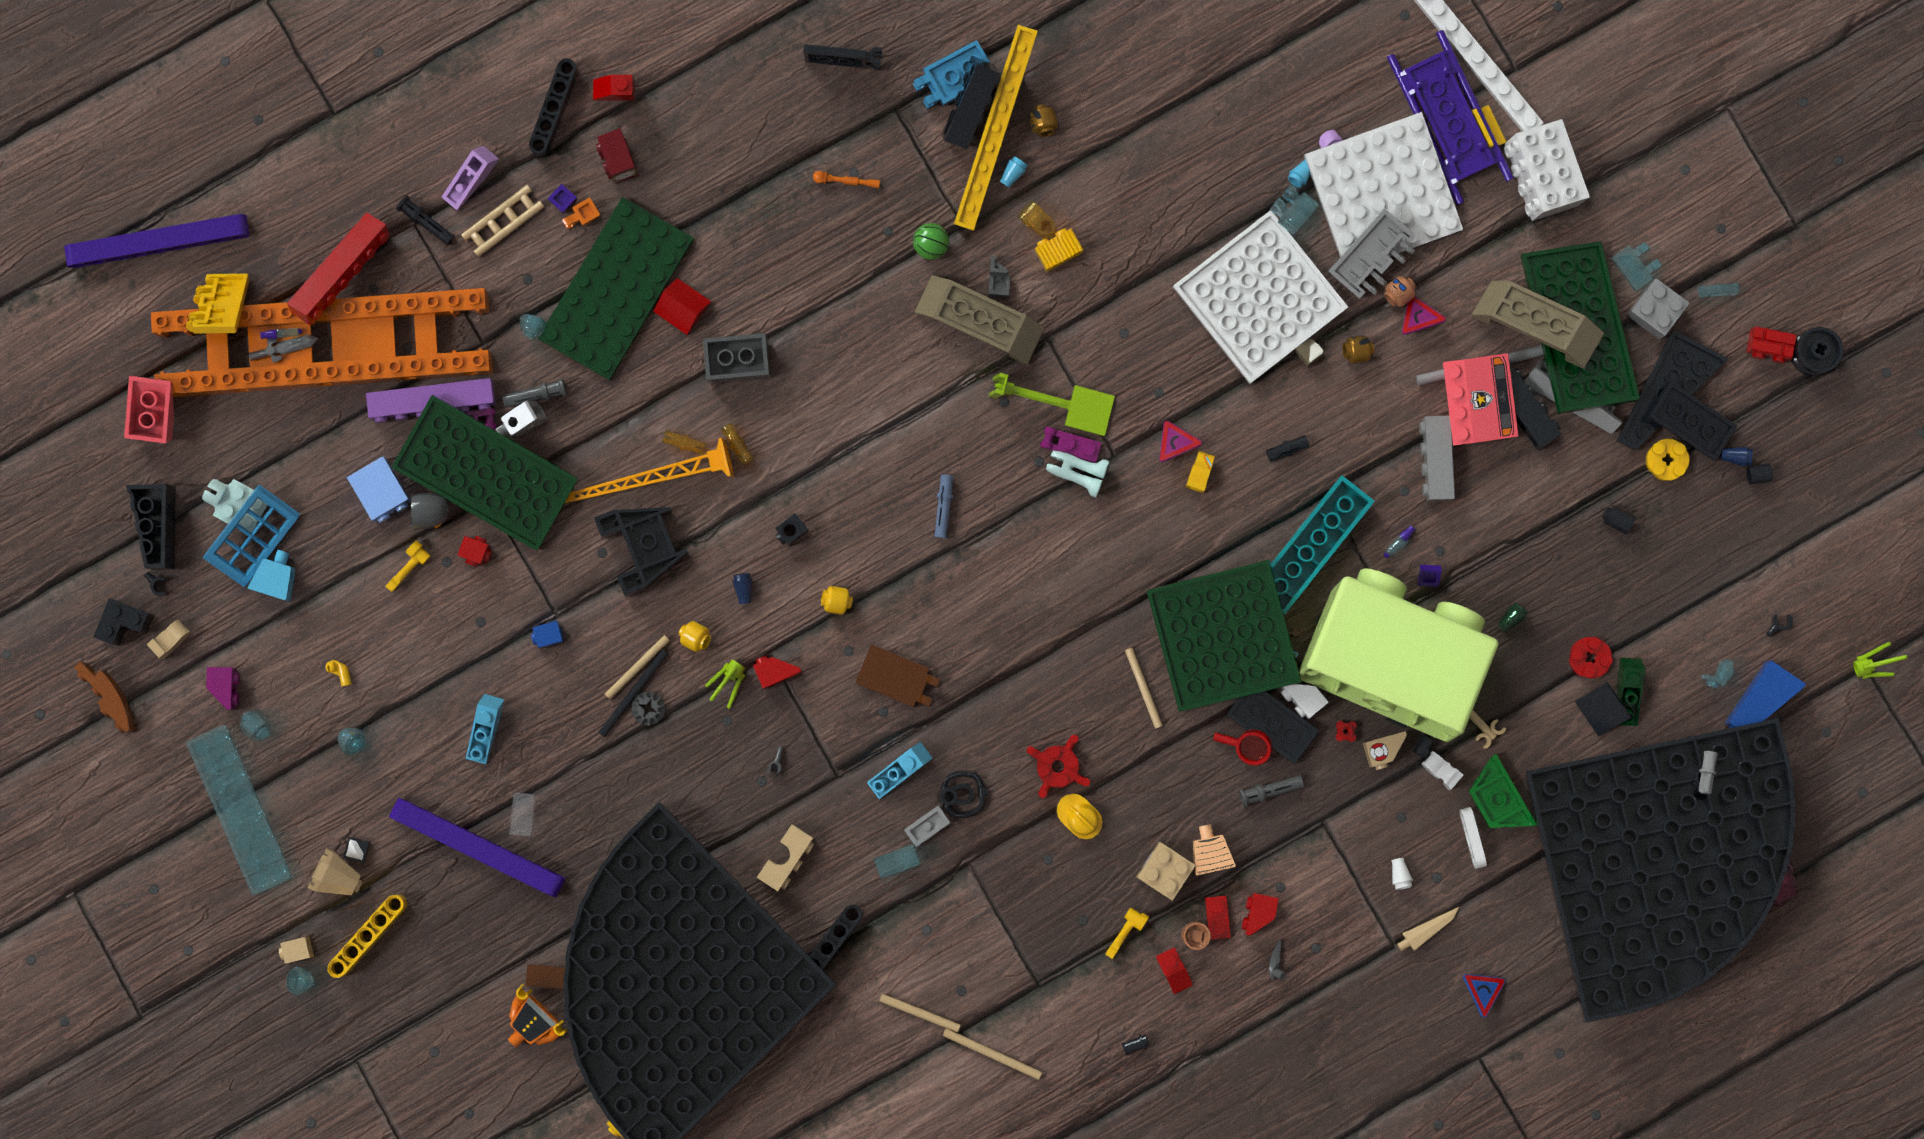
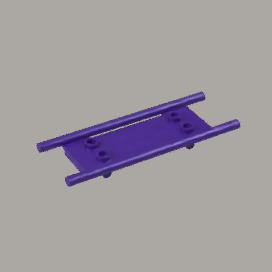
[1387,30,1514,205]

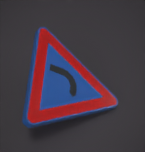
[1463,974,1505,1017]

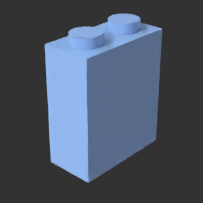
[347,456,411,523]

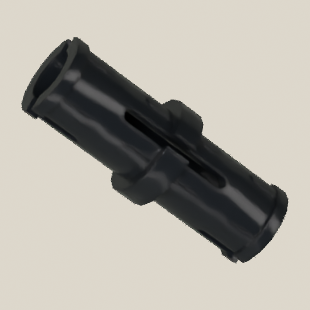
[1266,435,1309,462]

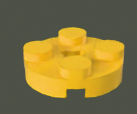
[1646,439,1689,481]

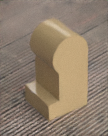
[147,620,190,659]

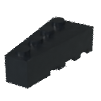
[942,55,1001,149]
[126,484,176,570]

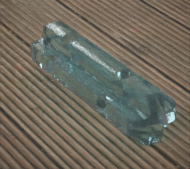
[1698,283,1739,297]

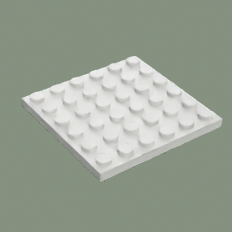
[1304,112,1463,257]
[1173,210,1348,384]

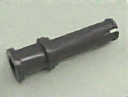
[502,378,567,407]
[1239,775,1304,808]

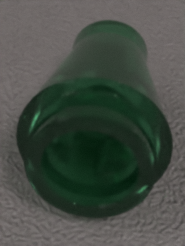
[1497,602,1528,633]

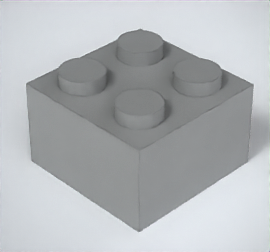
[1626,278,1689,340]

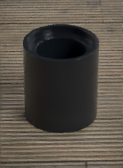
[1746,463,1773,485]

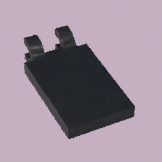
[803,44,883,71]

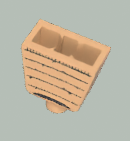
[1193,824,1236,875]

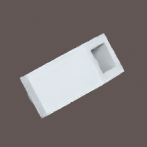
[1281,684,1329,719]

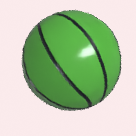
[913,223,949,260]

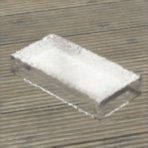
[510,793,536,836]

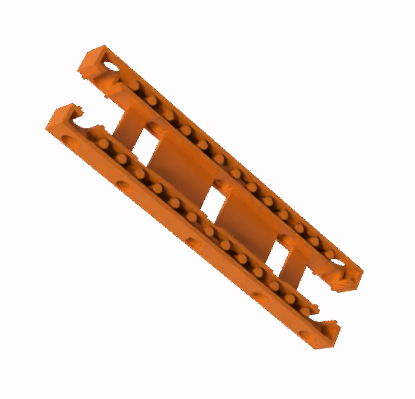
[151,288,493,397]

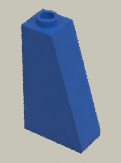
[1724,660,1806,729]

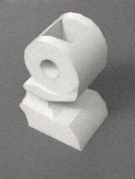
[1421,751,1463,790]

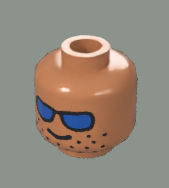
[1384,276,1416,307]

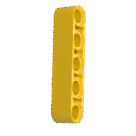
[328,894,407,978]

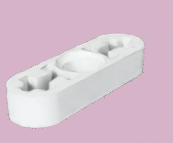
[1460,807,1487,869]

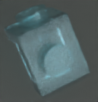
[1701,659,1734,689]

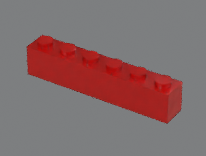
[287,212,390,326]

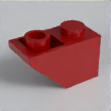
[1241,893,1279,936]

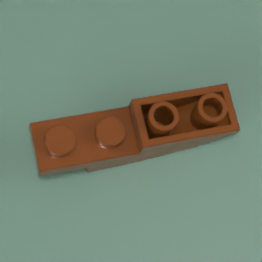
[74,661,135,733]

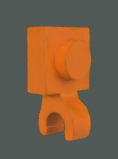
[563,197,601,230]

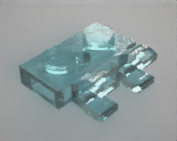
[1270,185,1319,235]
[1611,242,1662,291]

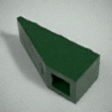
[1617,657,1646,726]

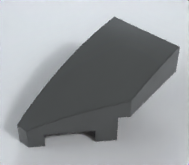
[988,256,1010,299]

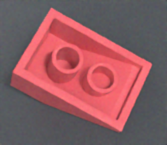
[124,376,174,443]

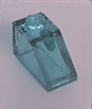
[874,844,920,878]

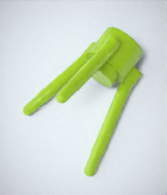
[1853,642,1907,679]
[705,659,746,709]

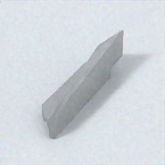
[1524,358,1622,433]

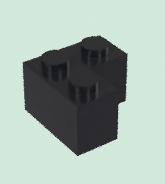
[93,598,155,646]

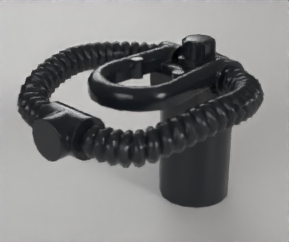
[937,771,988,819]

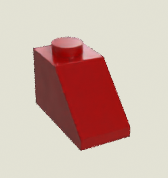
[593,75,635,101]
[753,655,802,689]

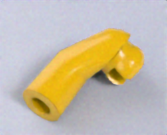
[325,660,352,687]

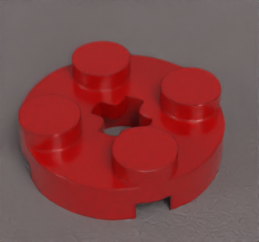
[1569,637,1612,679]

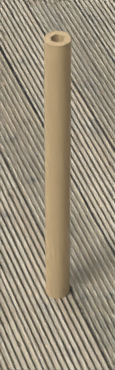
[943,1028,1042,1080]

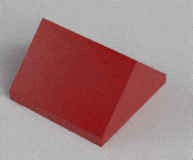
[653,278,711,336]

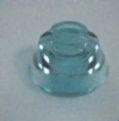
[520,314,547,339]
[337,727,365,755]
[287,966,314,995]

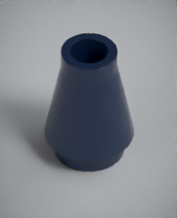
[1721,447,1753,467]
[732,573,753,604]

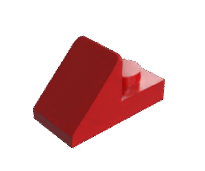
[1155,947,1193,994]

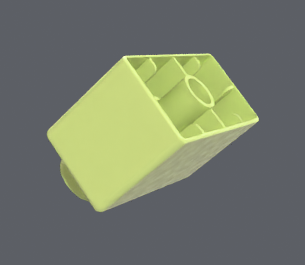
[1299,568,1498,742]

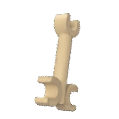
[1470,710,1506,749]

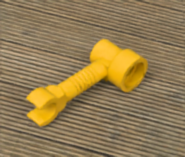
[385,540,431,592]
[1105,907,1149,959]

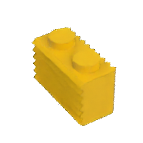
[1035,228,1083,272]

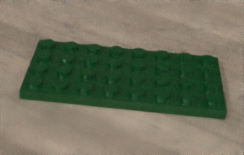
[537,197,694,381]
[1520,241,1640,414]
[391,395,579,551]

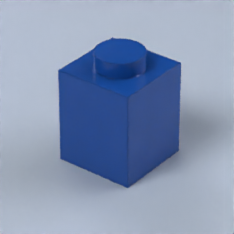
[531,621,565,649]

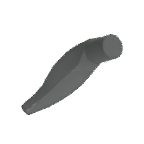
[1269,940,1286,980]

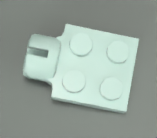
[202,479,268,533]

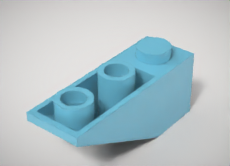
[466,694,504,764]
[867,742,933,799]

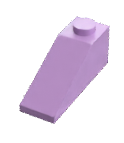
[442,146,499,210]

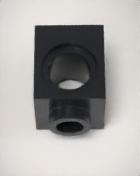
[775,513,809,546]

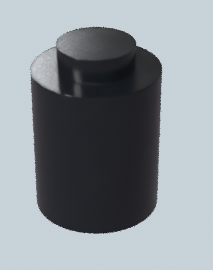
[1602,505,1636,535]

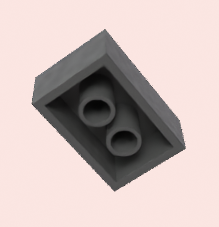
[703,333,770,384]

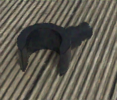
[144,572,169,596]
[1766,614,1793,637]

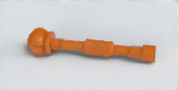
[813,171,880,188]

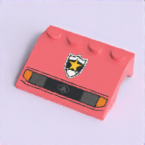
[1443,353,1519,445]

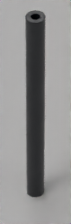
[598,649,669,737]

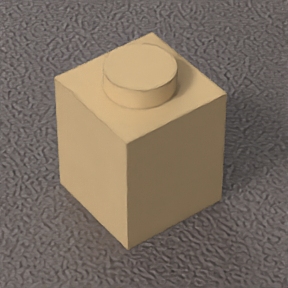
[279,936,314,964]

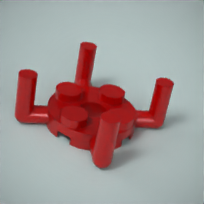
[1026,735,1090,798]

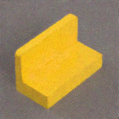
[1471,105,1506,148]

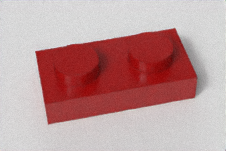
[1205,895,1231,940]

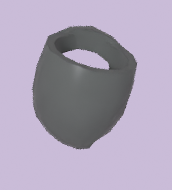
[411,493,450,530]

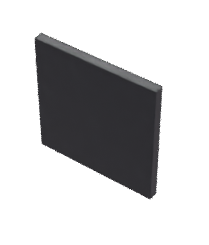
[1575,682,1631,736]

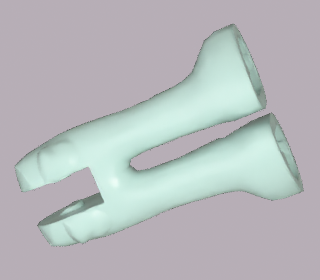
[1046,451,1110,498]

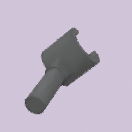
[767,746,784,777]

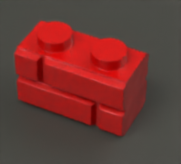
[1746,326,1796,364]

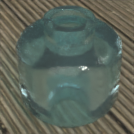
[239,710,271,741]

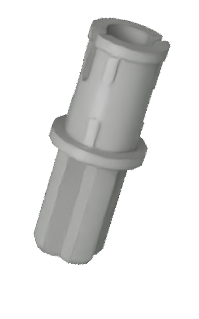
[1698,751,1718,794]

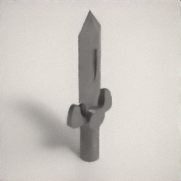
[249,334,318,363]

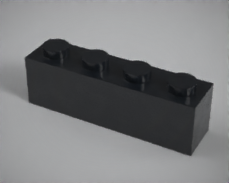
[1510,367,1562,450]

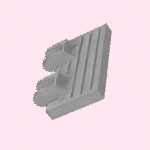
[1328,208,1416,299]

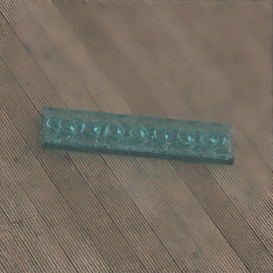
[185,725,293,896]

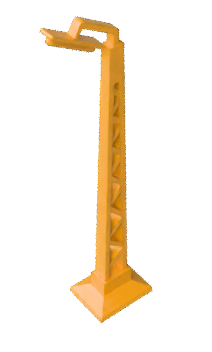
[565,437,735,504]

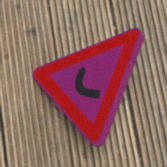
[1402,297,1446,335]
[1159,421,1202,463]

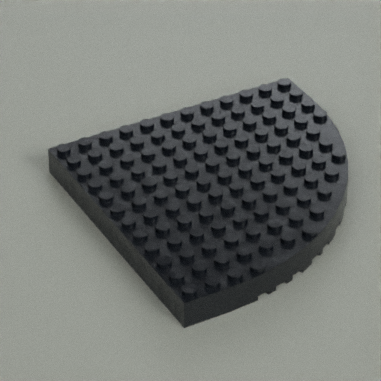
[1525,718,1795,1024]
[563,802,838,1139]

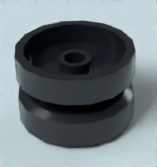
[1791,327,1844,376]

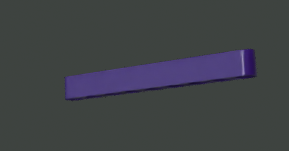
[64,214,250,268]
[389,797,566,898]

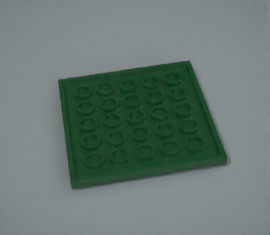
[1147,559,1302,712]

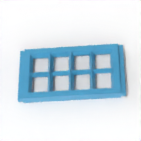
[203,484,300,587]

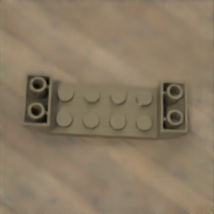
[914,275,1045,365]
[1472,281,1604,369]

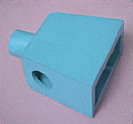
[248,550,295,602]

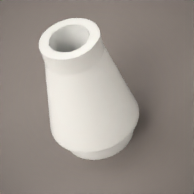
[1391,858,1413,890]

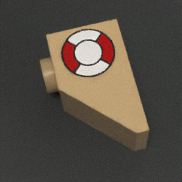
[1363,731,1407,770]

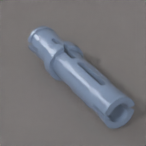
[934,475,954,538]

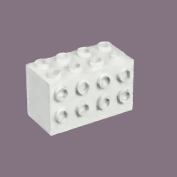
[1504,119,1590,221]

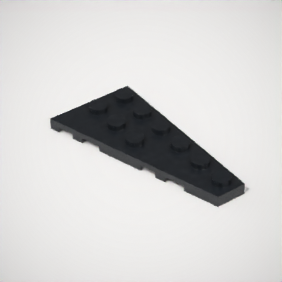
[1616,330,1729,451]

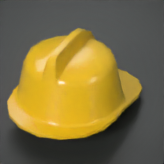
[1057,794,1103,839]

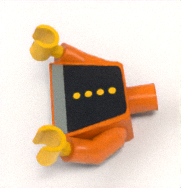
[508,984,568,1048]

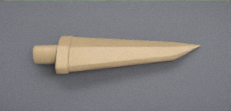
[1397,907,1459,951]

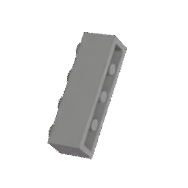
[1419,416,1455,502]

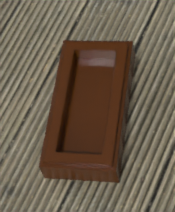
[525,964,565,989]

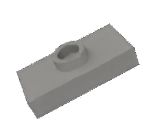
[904,806,950,847]

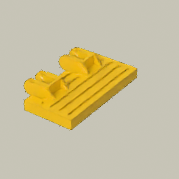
[186,274,249,334]

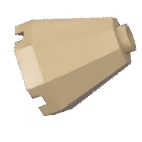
[308,848,363,895]

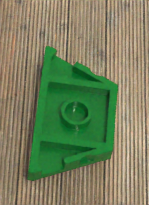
[1468,754,1537,828]

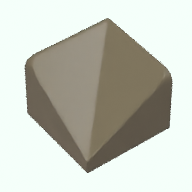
[1294,337,1325,366]

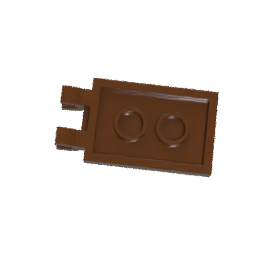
[855,644,941,707]

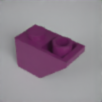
[206,667,240,710]

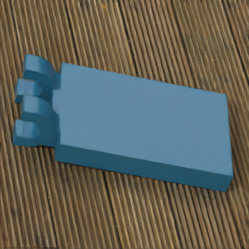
[913,40,990,109]

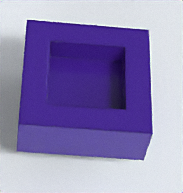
[547,184,577,214]
[1417,564,1442,587]

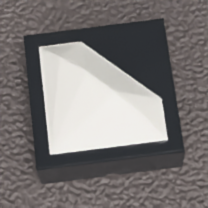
[343,837,370,863]

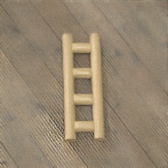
[461,185,544,257]

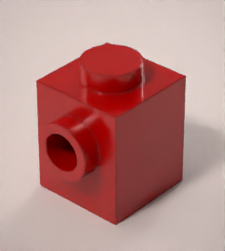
[457,536,492,567]

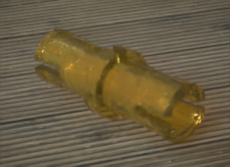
[721,423,753,465]
[662,430,706,455]

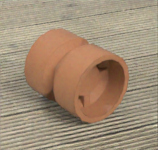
[1181,921,1211,950]

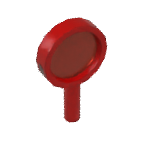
[1213,729,1272,766]

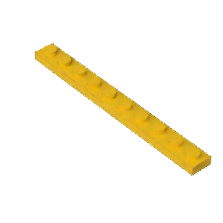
[954,25,1038,231]

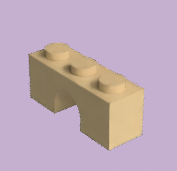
[757,824,814,891]

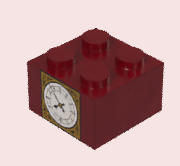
[595,129,639,184]

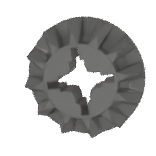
[631,692,665,725]

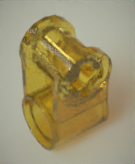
[1018,200,1056,239]

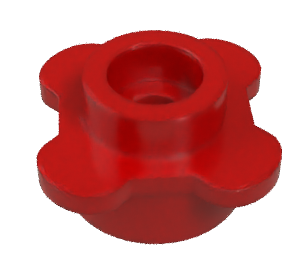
[1335,721,1357,742]

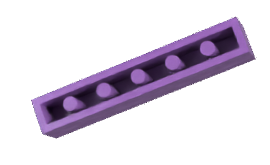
[366,378,496,423]

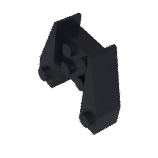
[594,507,688,598]

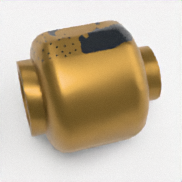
[1029,105,1058,137]
[1342,335,1375,364]

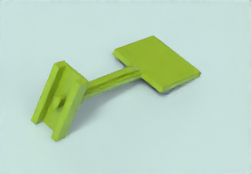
[988,373,1115,436]

